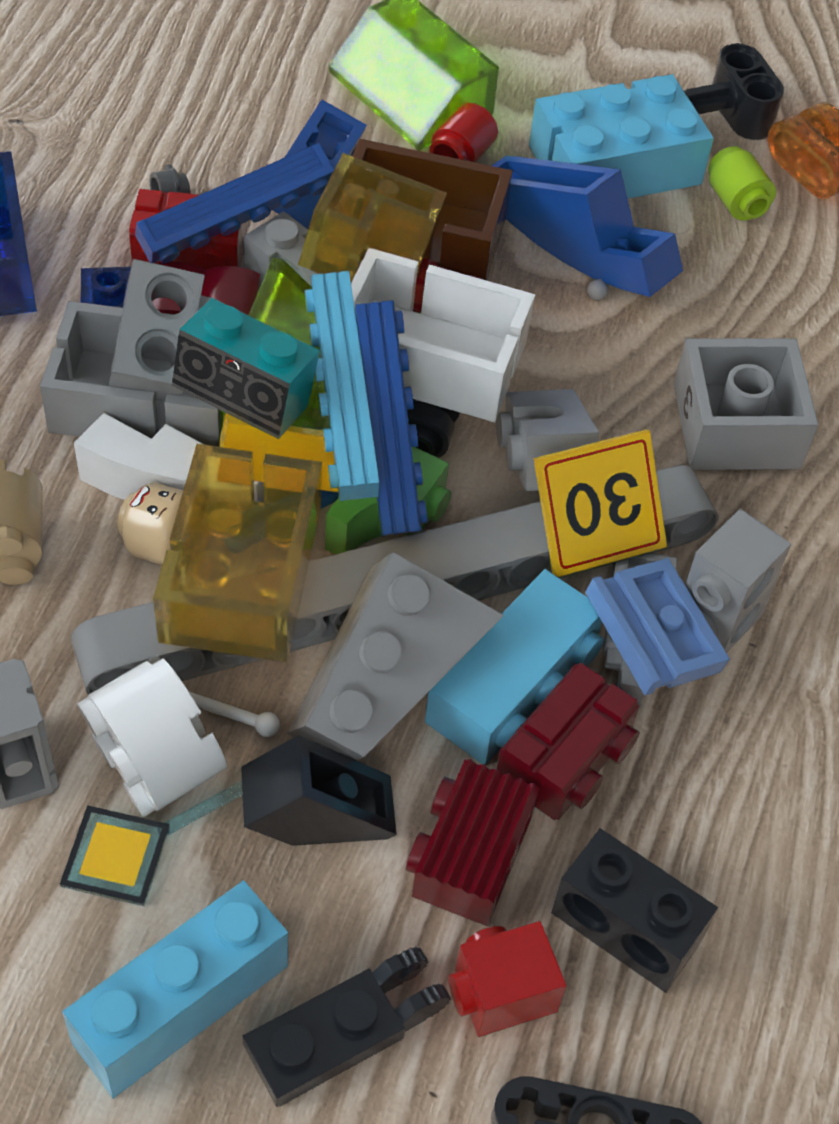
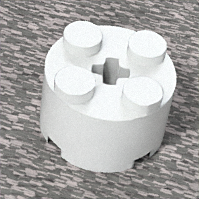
[77,655,227,817]

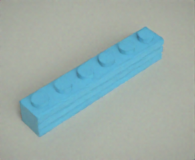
[305,271,379,501]

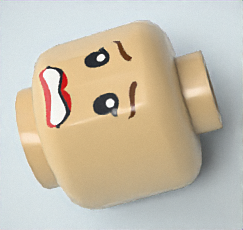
[117,482,213,569]

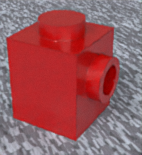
[448,921,567,1037]

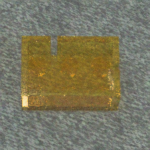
[153,444,322,662]

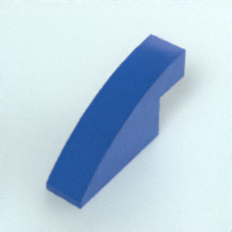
[492,155,683,297]

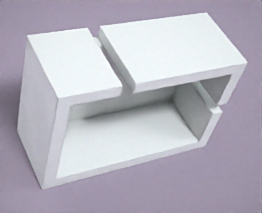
[351,248,535,423]

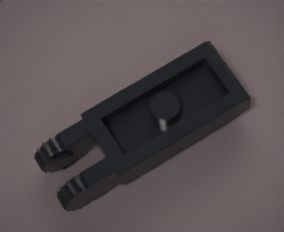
[242,946,451,1107]

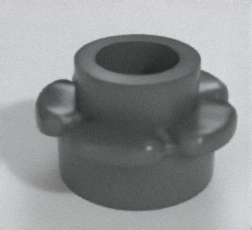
[149,164,191,194]

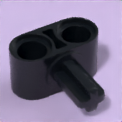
[683,43,784,140]

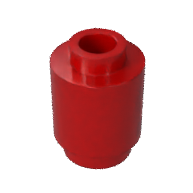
[429,103,498,163]

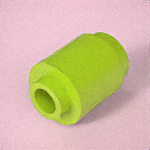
[708,146,776,221]

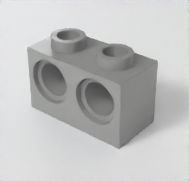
[108,259,211,401]
[685,509,791,653]

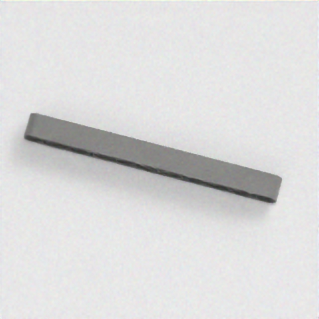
[71,465,719,695]

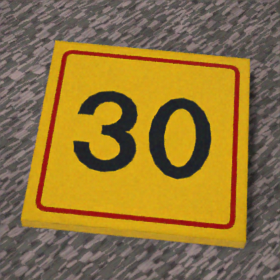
[533,429,667,577]

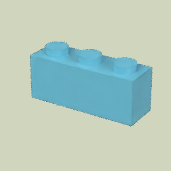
[425,569,604,765]
[62,880,288,1099]

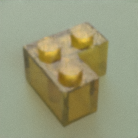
[298,153,447,283]

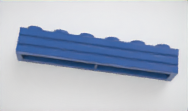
[135,142,335,264]
[355,300,427,537]

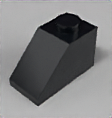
[241,735,397,846]

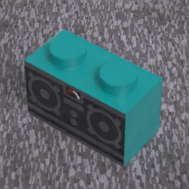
[172,298,320,439]

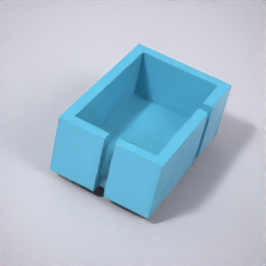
[529,74,714,199]

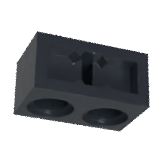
[551,828,718,993]

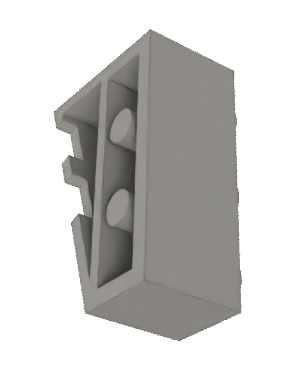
[287,552,504,760]

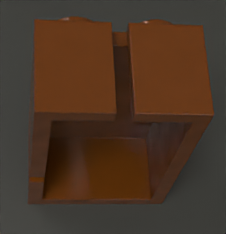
[331,138,513,281]

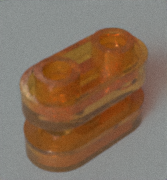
[768,102,839,199]

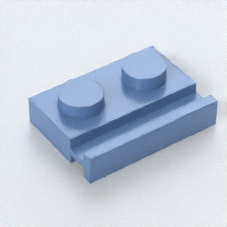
[585,558,730,696]

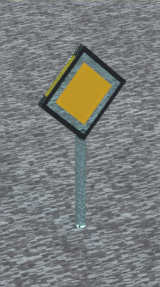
[59,780,242,907]

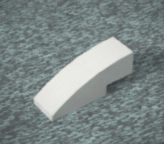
[74,413,264,521]

